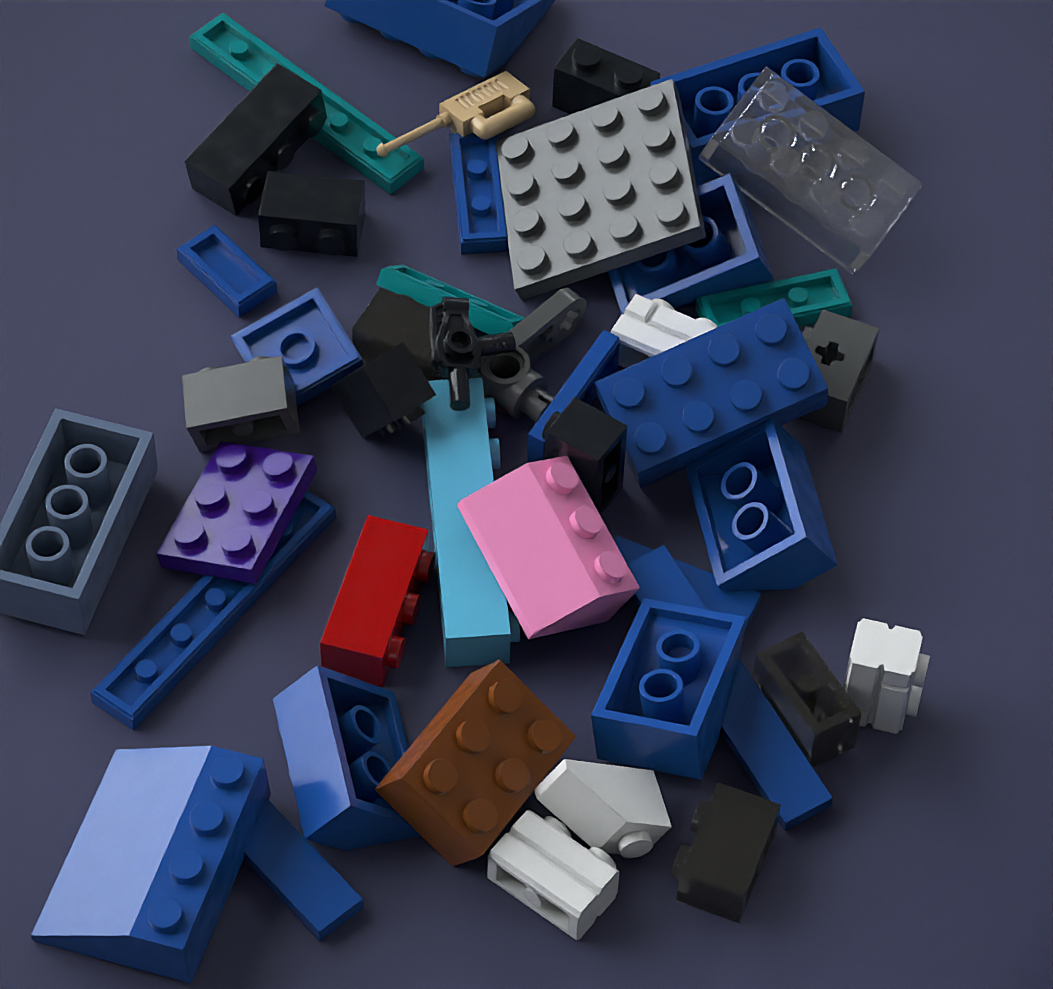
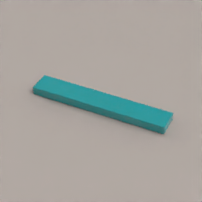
[189,13,424,195]

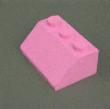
[457,456,640,639]

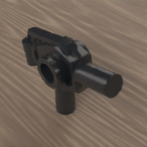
[429,297,516,411]

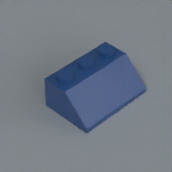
[685,417,838,591]
[273,665,421,851]

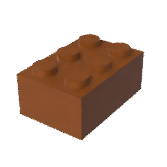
[374,659,577,867]

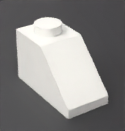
[534,759,672,858]

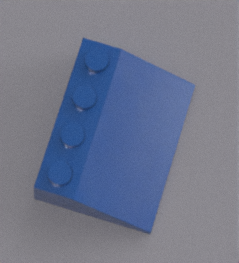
[325,0,555,78]
[31,745,271,984]

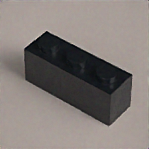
[184,63,327,216]

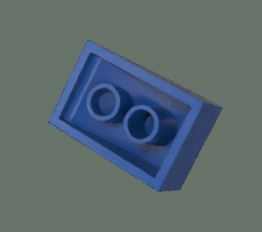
[608,173,774,315]
[591,598,747,780]

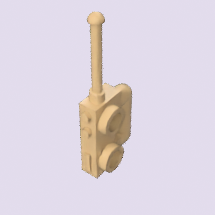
[376,71,535,157]

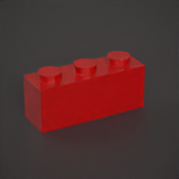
[320,515,436,687]

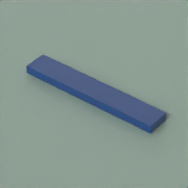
[90,490,336,730]
[627,545,833,831]

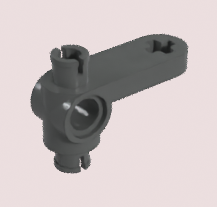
[471,288,587,424]

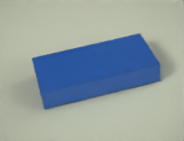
[176,225,277,317]

